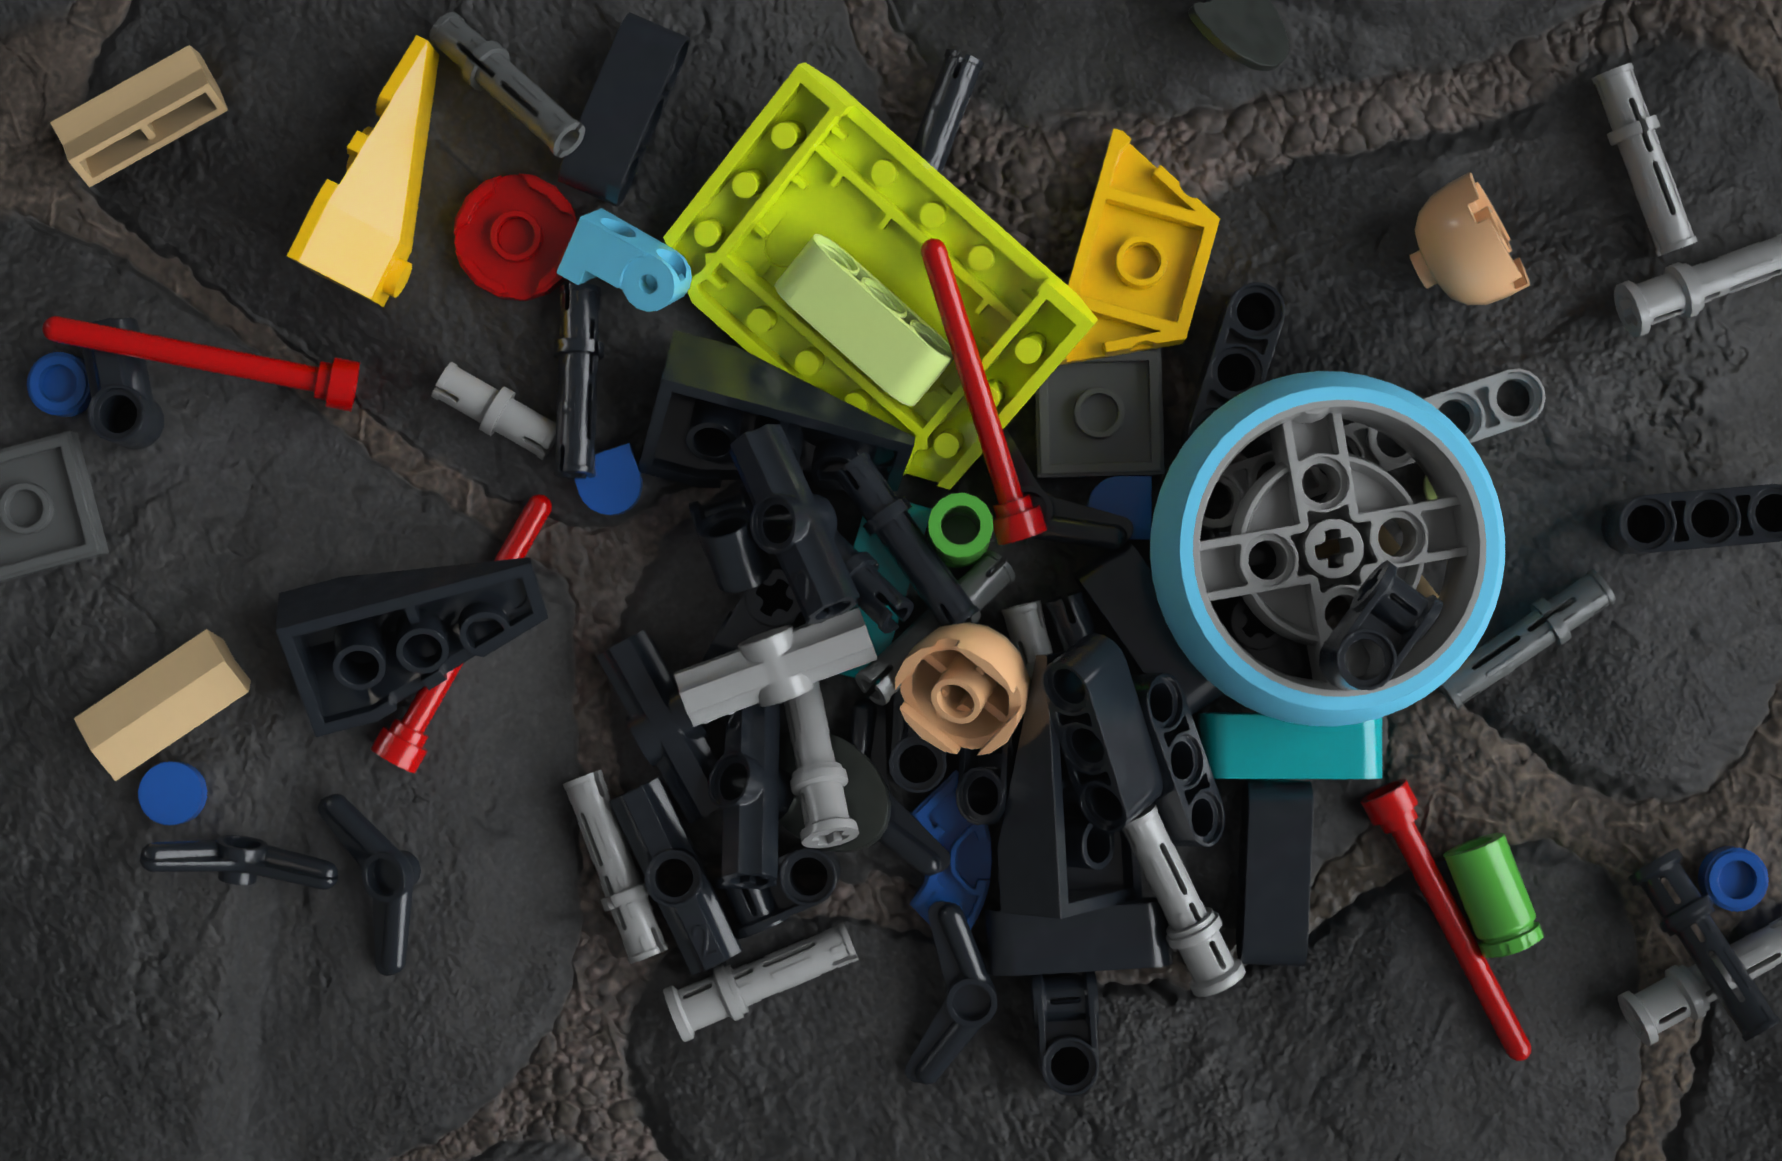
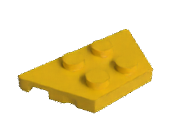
[1060,128,1220,365]

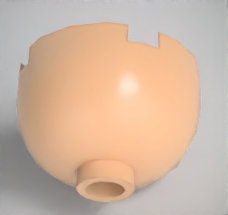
[1409,172,1530,305]
[895,622,1030,755]

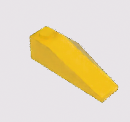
[287,35,439,307]

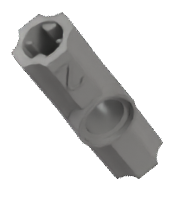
[674,605,878,727]

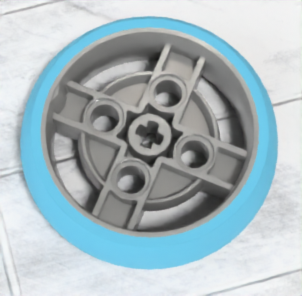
[1150,371,1505,726]

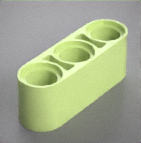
[774,234,954,406]

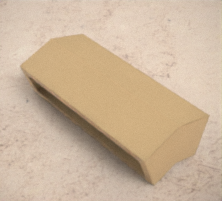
[50,45,228,188]
[74,629,251,781]

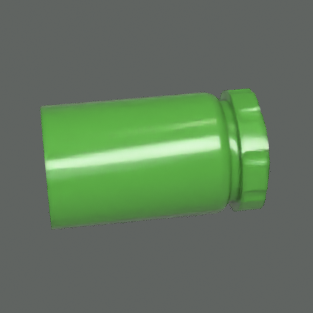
[927,493,993,568]
[1443,833,1544,958]

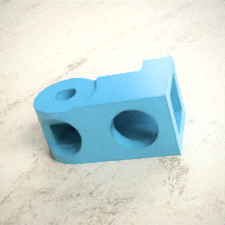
[556,208,692,312]

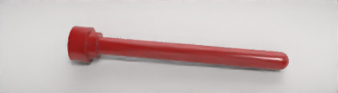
[921,238,1048,545]
[42,316,361,412]
[370,494,552,774]
[1360,779,1532,1061]

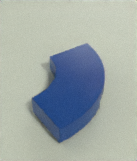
[909,768,992,929]

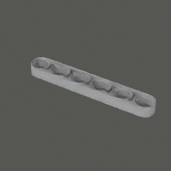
[1202,368,1546,529]

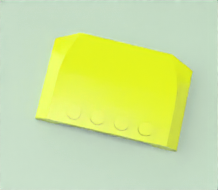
[663,62,1098,490]

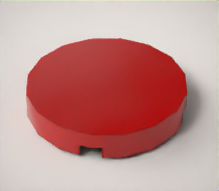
[454,174,578,301]

